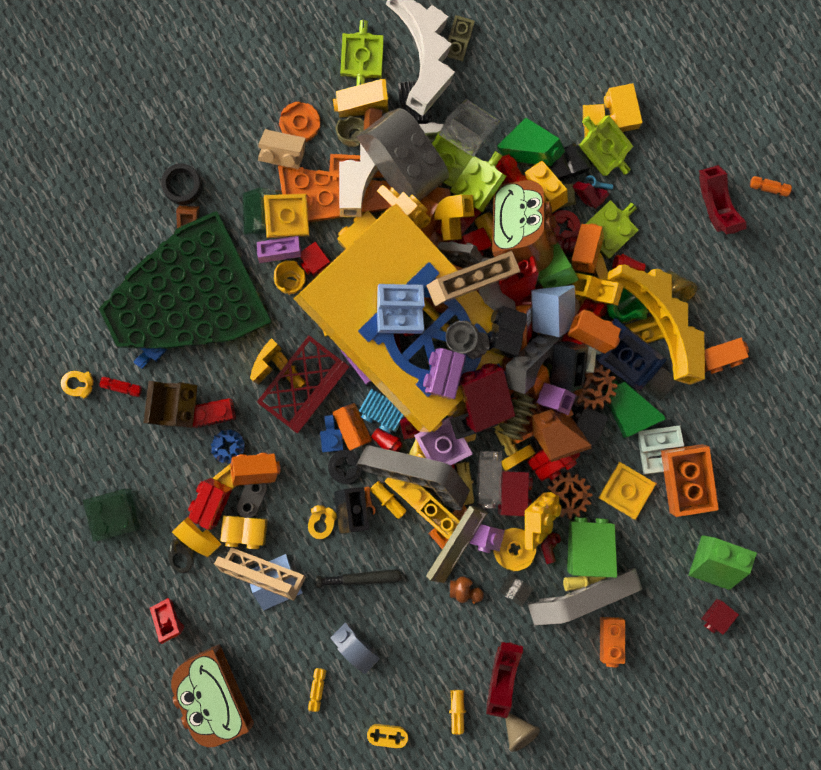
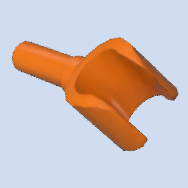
[364,487,376,515]

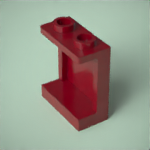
[459,363,515,433]

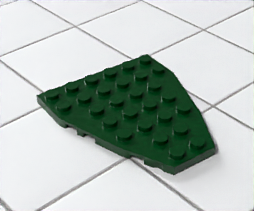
[98,211,271,349]

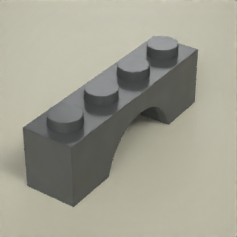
[506,333,565,394]

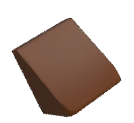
[176,205,200,228]

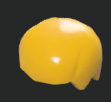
[274,260,305,294]

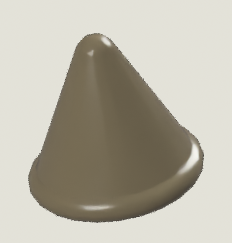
[505,713,540,752]

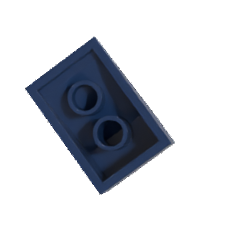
[595,318,667,391]

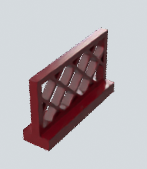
[257,335,350,433]

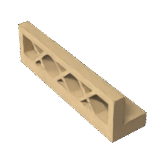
[214,547,306,601]

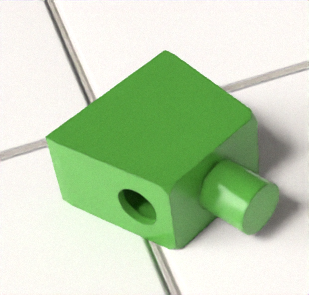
[535,242,579,288]

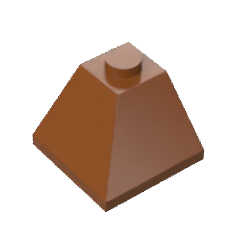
[532,409,591,462]

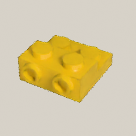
[377,185,431,230]
[525,492,561,551]

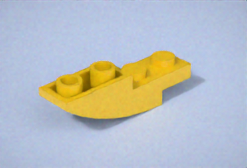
[384,478,460,539]

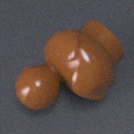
[450,576,484,604]

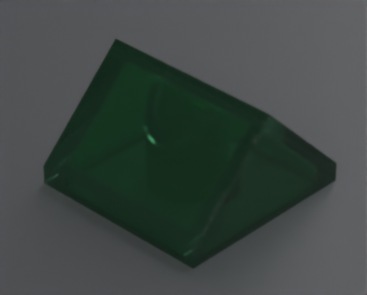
[243,187,282,234]

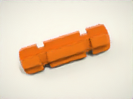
[750,176,792,197]

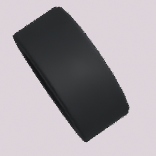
[161,163,203,205]

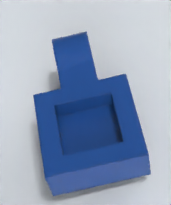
[134,348,168,369]
[320,415,343,452]

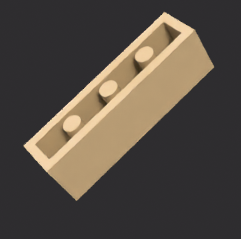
[426,251,520,306]

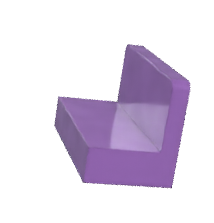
[257,236,302,263]

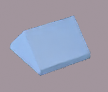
[531,285,575,337]
[250,554,303,611]

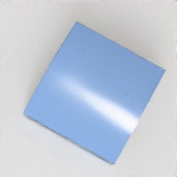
[377,284,425,334]

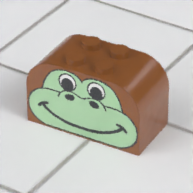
[492,180,557,272]
[171,644,254,747]

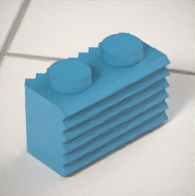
[359,389,405,434]

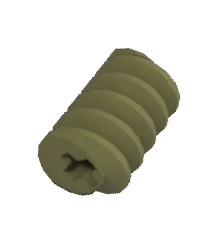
[498,391,537,440]

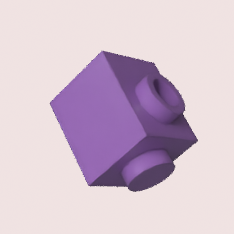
[537,383,576,415]
[470,524,505,553]

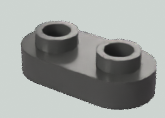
[237,483,268,518]

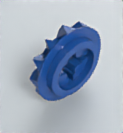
[211,430,245,463]

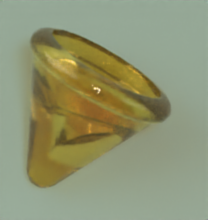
[667,271,698,302]

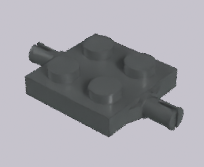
[437,241,491,269]

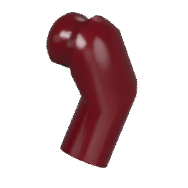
[541,532,561,564]

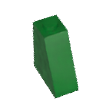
[497,118,565,166]
[602,381,665,438]

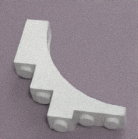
[386,0,455,116]
[339,122,444,217]

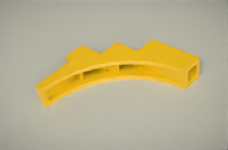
[608,265,705,385]

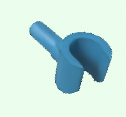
[585,175,613,190]

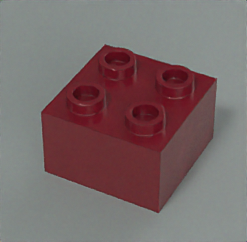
[498,471,533,516]

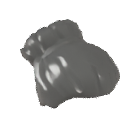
[446,320,490,360]

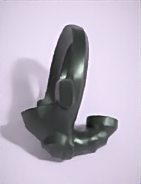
[168,537,194,573]

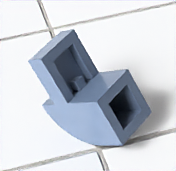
[331,622,380,674]

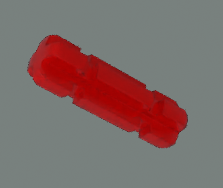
[100,377,142,397]

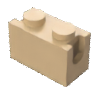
[258,129,306,169]

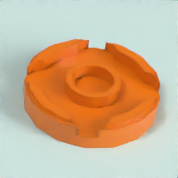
[279,102,320,142]

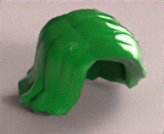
[607,288,648,323]

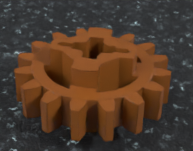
[573,365,617,411]
[546,472,593,519]

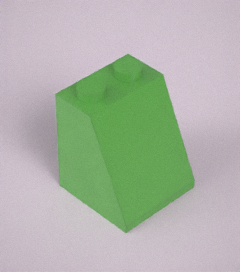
[567,517,617,578]
[688,535,757,590]

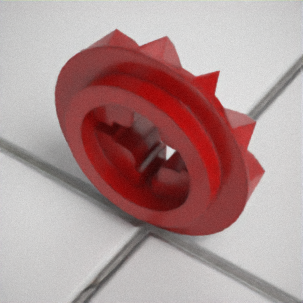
[553,210,581,238]

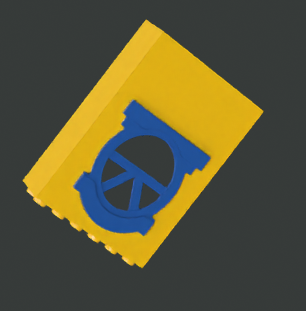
[294,203,505,432]

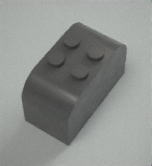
[356,108,449,201]

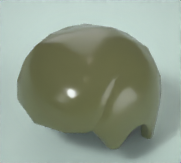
[336,115,364,147]

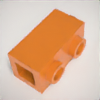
[572,223,604,274]
[568,310,621,354]
[705,337,749,374]
[230,453,280,486]
[600,617,625,667]

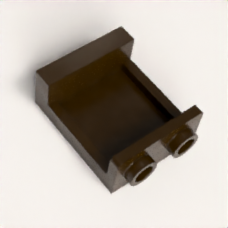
[143,381,198,428]

